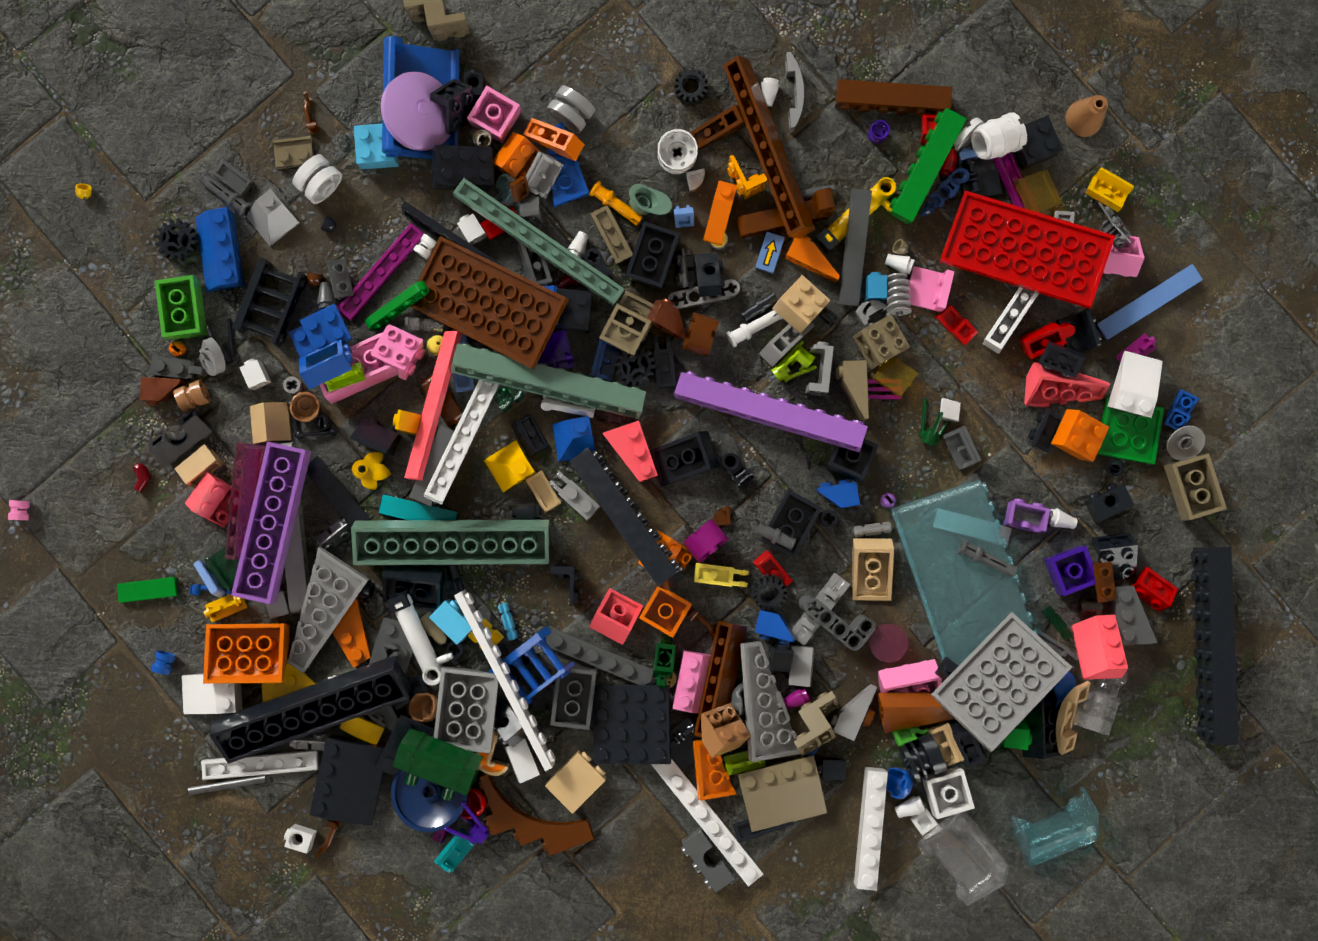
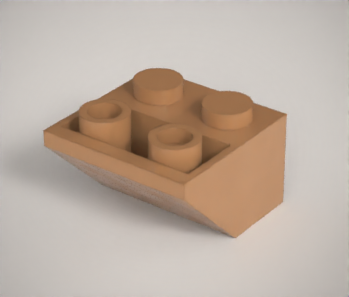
[701,703,751,758]

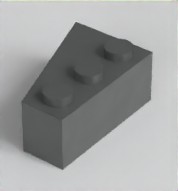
[1108,585,1157,645]

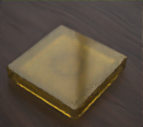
[1014,169,1063,213]

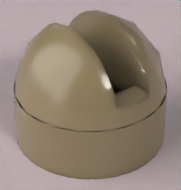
[892,239,909,256]

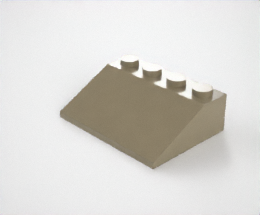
[737,755,827,832]

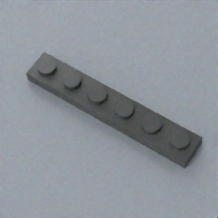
[547,628,657,685]

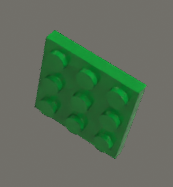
[1097,398,1164,465]

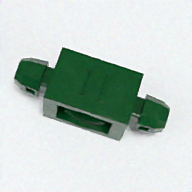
[653,634,676,688]

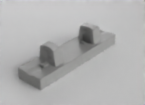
[791,573,850,646]

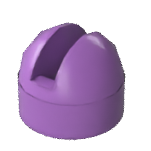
[880,493,896,508]

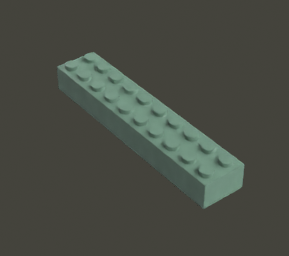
[351,520,550,565]

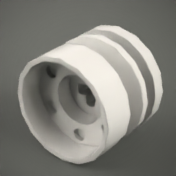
[658,129,698,175]

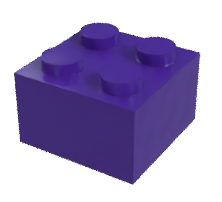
[1043,545,1095,596]

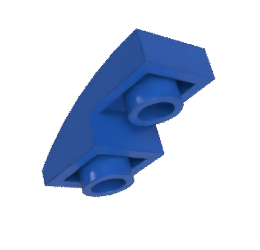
[1163,389,1199,430]

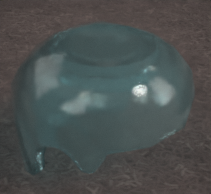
[496,174,516,205]

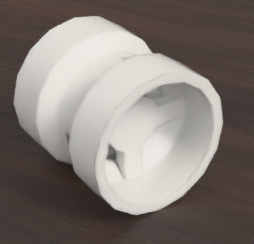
[413,234,437,260]

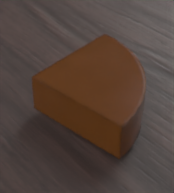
[713,506,731,526]

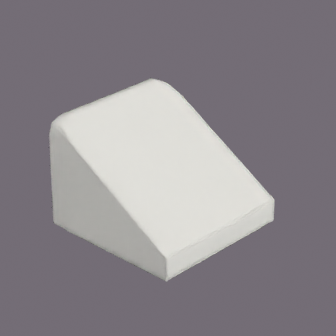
[940,398,961,422]

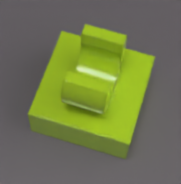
[791,346,816,371]

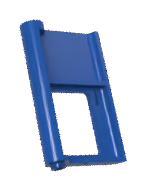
[382,36,459,160]

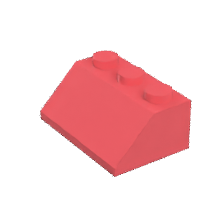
[1071,615,1128,680]

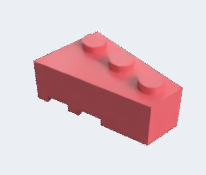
[602,421,658,482]

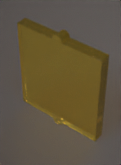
[873,357,918,397]

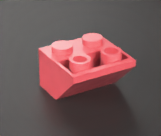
[185,472,245,527]

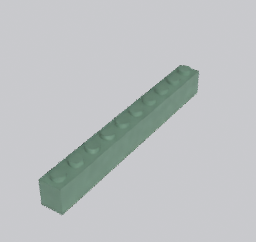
[451,343,646,419]

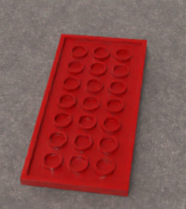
[940,191,1115,309]

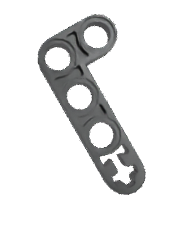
[799,594,876,651]

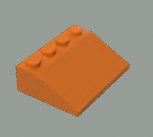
[203,624,290,684]

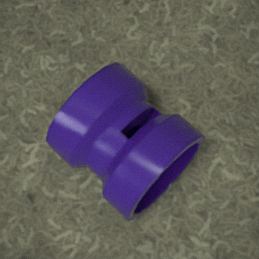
[868,120,890,144]

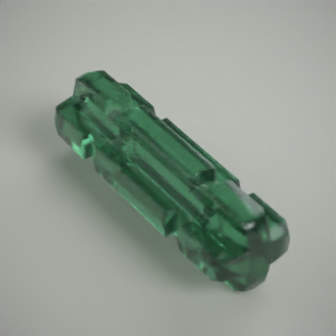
[1042,606,1074,640]

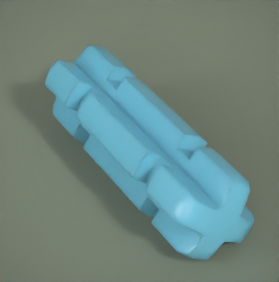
[498,603,518,641]

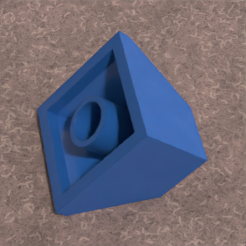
[552,416,595,462]

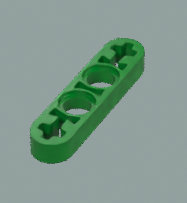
[365,281,430,331]

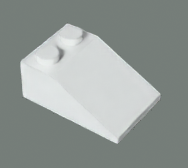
[1107,351,1163,418]
[182,674,242,714]

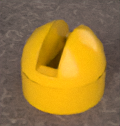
[75,183,92,199]

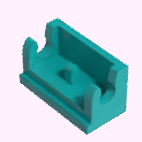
[434,827,476,873]

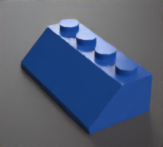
[195,207,245,292]

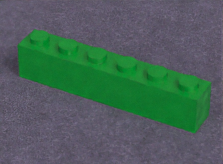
[889,108,967,224]

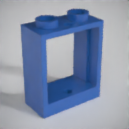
[299,339,353,390]

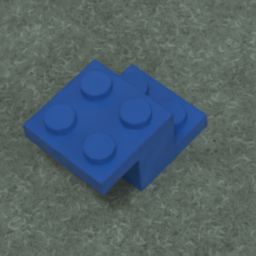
[288,303,353,358]

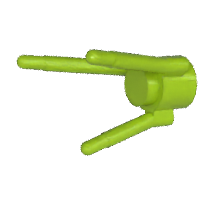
[771,340,817,382]

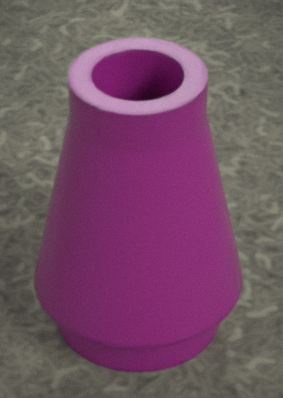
[783,687,811,710]

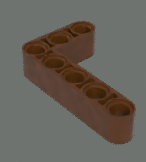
[736,188,836,238]

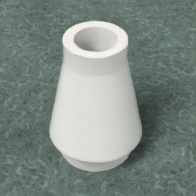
[761,78,780,107]
[567,231,589,259]
[885,254,915,274]
[1048,508,1077,529]
[895,796,925,818]

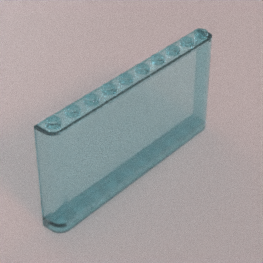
[890,479,1039,665]

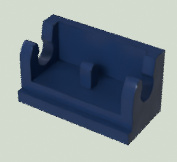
[591,339,620,383]

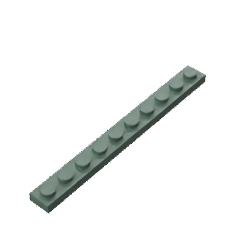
[453,178,624,306]

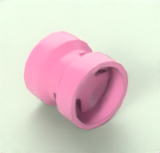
[8,500,30,520]

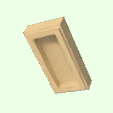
[526,470,561,513]

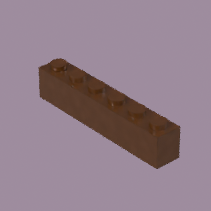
[835,79,952,116]
[694,621,747,738]

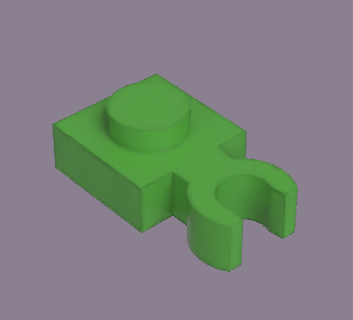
[892,727,928,747]

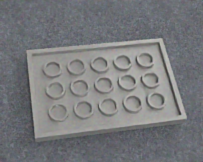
[931,612,1072,752]

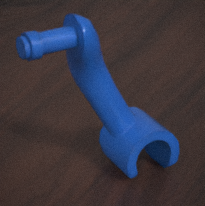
[190,584,231,596]

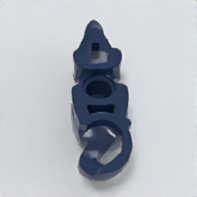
[920,168,970,217]

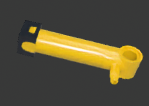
[815,177,896,254]

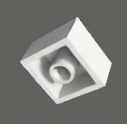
[922,766,975,819]

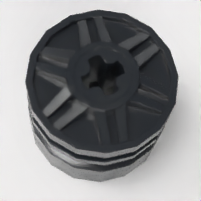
[899,733,947,784]

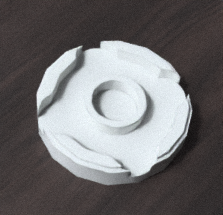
[952,118,984,152]

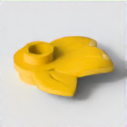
[352,452,391,490]

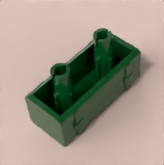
[393,728,483,801]

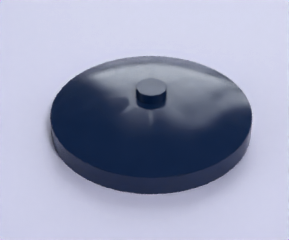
[391,769,468,832]

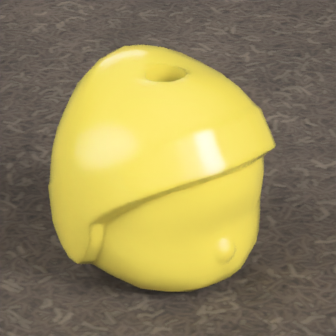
[427,335,443,356]

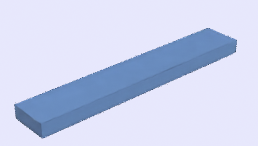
[1095,264,1203,341]

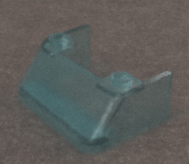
[1011,787,1099,866]

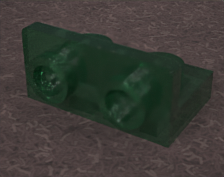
[204,545,239,590]

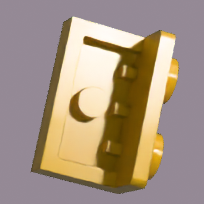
[1085,168,1134,212]

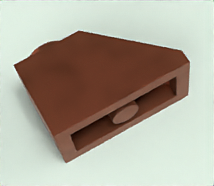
[647,299,686,339]
[139,377,186,406]

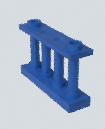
[488,626,575,704]

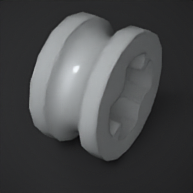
[283,377,303,394]

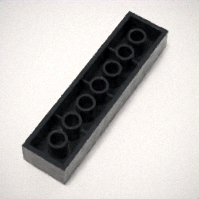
[569,448,685,590]

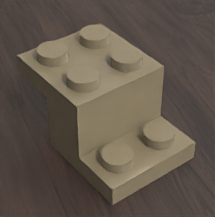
[403,0,470,41]
[599,291,653,356]
[794,691,840,757]

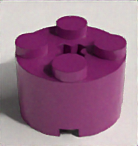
[683,519,729,564]

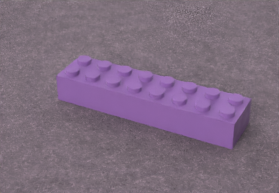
[231,442,311,604]

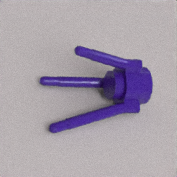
[444,801,489,845]

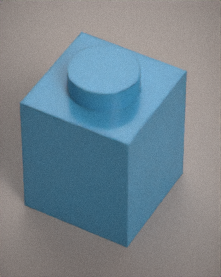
[865,272,887,301]

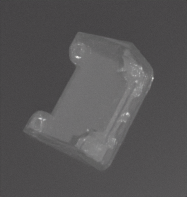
[918,811,1009,906]

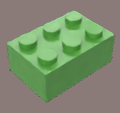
[155,275,208,341]

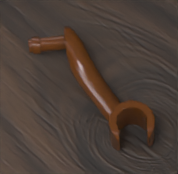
[303,91,319,134]
[686,608,716,638]
[315,820,341,858]

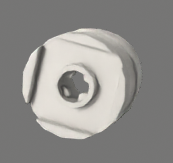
[971,113,1027,160]

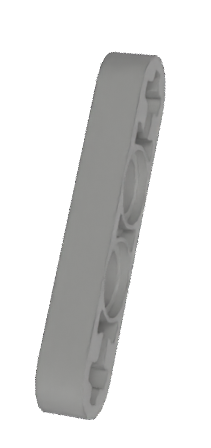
[667,279,740,310]

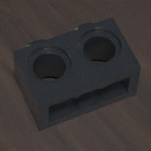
[951,722,987,768]

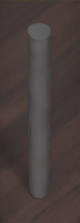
[188,775,267,795]

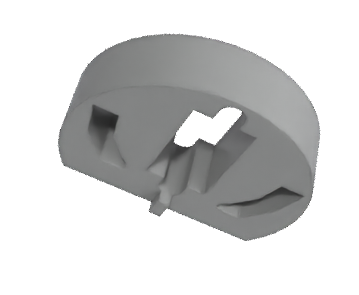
[855,300,891,328]
[199,337,225,376]

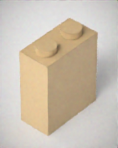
[545,750,606,814]

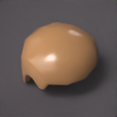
[290,392,320,422]
[409,693,438,722]

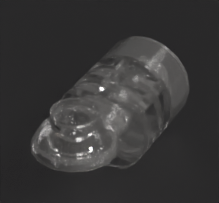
[1073,673,1127,736]

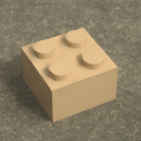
[772,275,831,334]

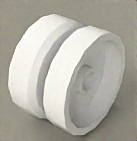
[292,154,342,204]

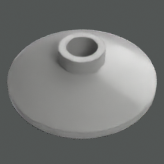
[1167,426,1205,460]

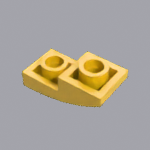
[339,715,385,745]

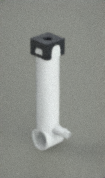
[387,589,454,685]

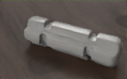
[854,522,892,537]

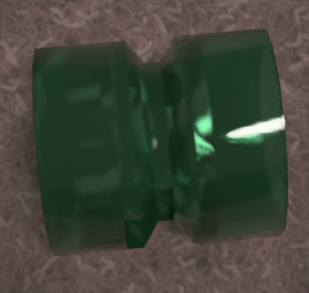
[493,385,526,413]

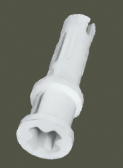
[726,310,783,348]

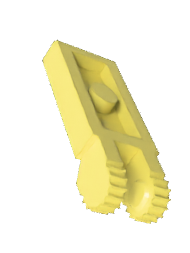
[694,563,749,587]

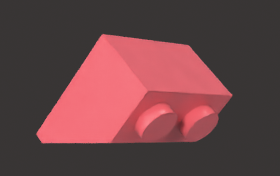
[589,588,643,645]

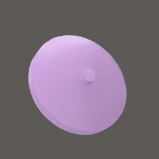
[381,72,450,151]

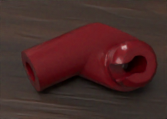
[556,275,583,289]
[133,463,150,493]

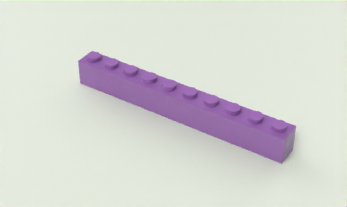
[674,371,868,452]

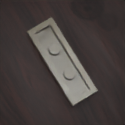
[591,205,633,265]

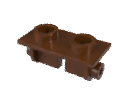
[1093,561,1117,603]

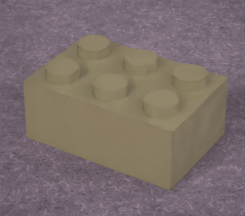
[1164,453,1227,521]

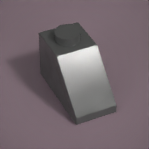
[520,194,543,224]

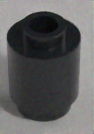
[512,502,540,520]

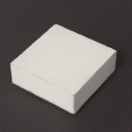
[910,807,938,836]

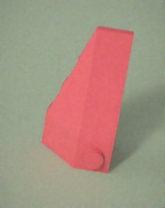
[1024,362,1110,407]

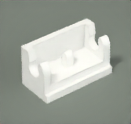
[504,738,540,783]

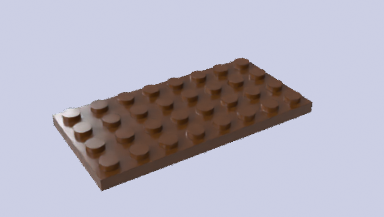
[411,236,569,369]

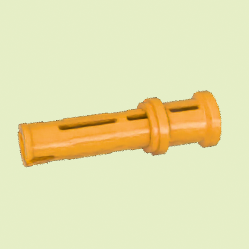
[589,181,644,227]

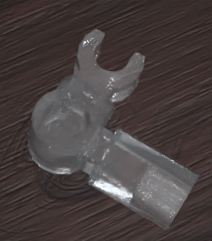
[405,317,445,333]

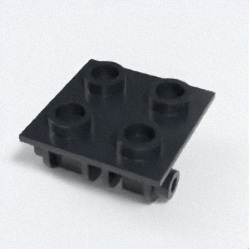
[958,158,1002,197]
[671,717,702,772]

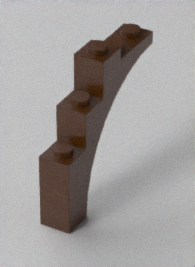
[478,773,595,856]

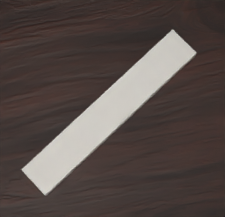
[201,750,320,780]

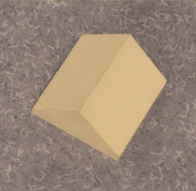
[250,402,292,444]

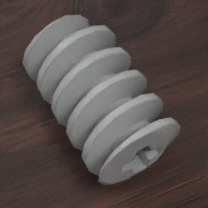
[887,273,912,316]

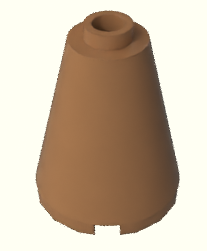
[1065,95,1108,137]

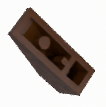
[689,104,746,150]

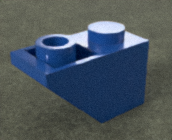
[816,479,860,508]
[755,610,796,645]

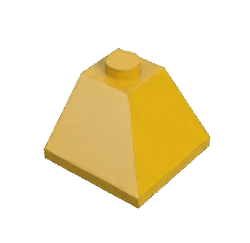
[484,440,536,493]

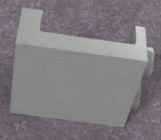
[805,342,834,397]

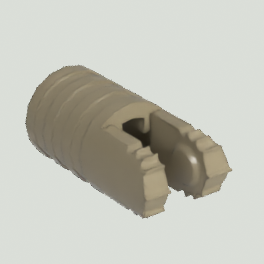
[420,612,447,646]

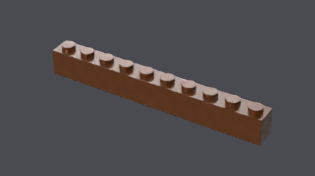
[723,55,815,239]

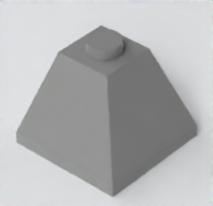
[246,189,300,247]

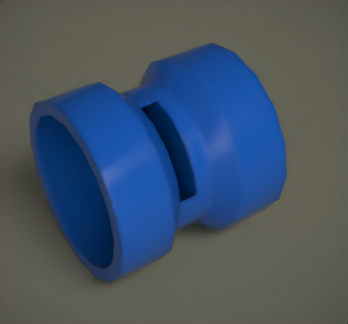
[151,651,176,675]

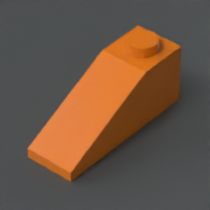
[523,118,585,161]
[703,181,737,246]
[785,236,840,283]

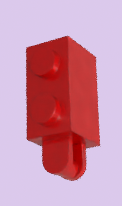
[1018,322,1075,359]

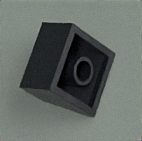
[350,418,402,456]

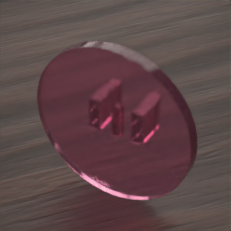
[869,624,908,663]

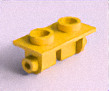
[204,594,248,623]

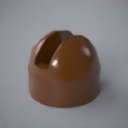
[307,273,323,287]

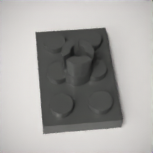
[368,617,414,676]

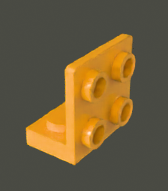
[727,155,767,199]

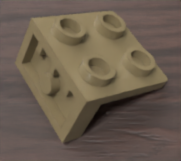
[853,315,910,369]

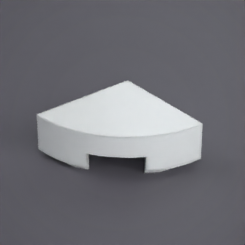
[686,168,705,192]

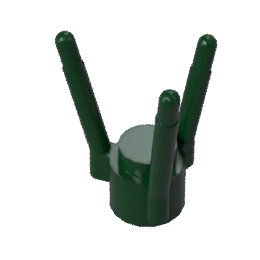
[919,398,950,446]

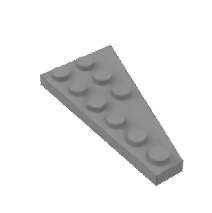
[287,547,369,673]
[740,641,800,762]

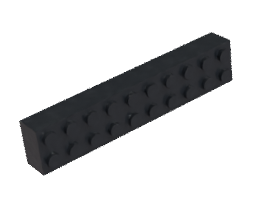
[1191,547,1239,745]
[210,656,410,764]

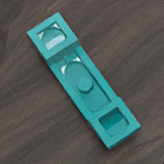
[379,494,458,520]

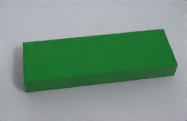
[117,577,178,603]

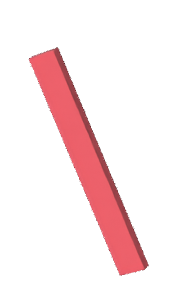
[404,331,462,481]

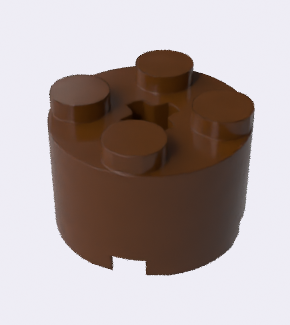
[682,312,719,356]

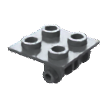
[1098,201,1133,248]

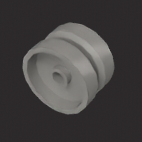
[546,85,596,133]

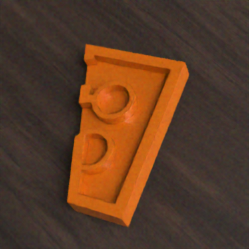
[332,598,371,668]
[693,740,737,800]

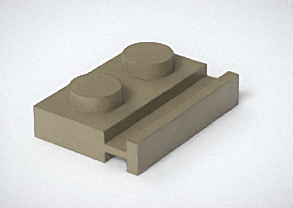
[273,136,314,169]

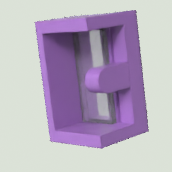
[1003,499,1050,534]

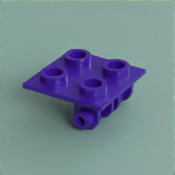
[537,330,575,369]

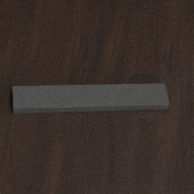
[839,188,872,306]

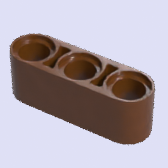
[420,373,463,428]

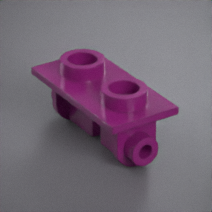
[1116,333,1157,363]

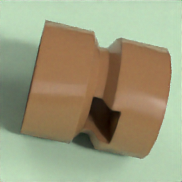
[174,380,211,413]

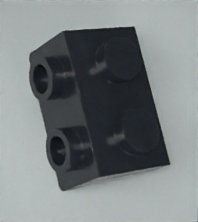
[1027,408,1063,454]

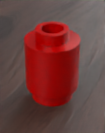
[938,148,958,178]

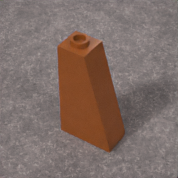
[878,692,953,733]

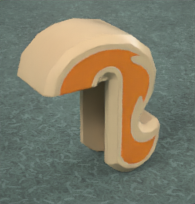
[476,730,510,776]

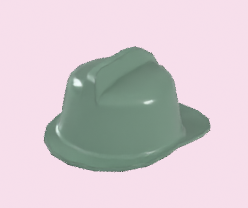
[629,184,672,215]

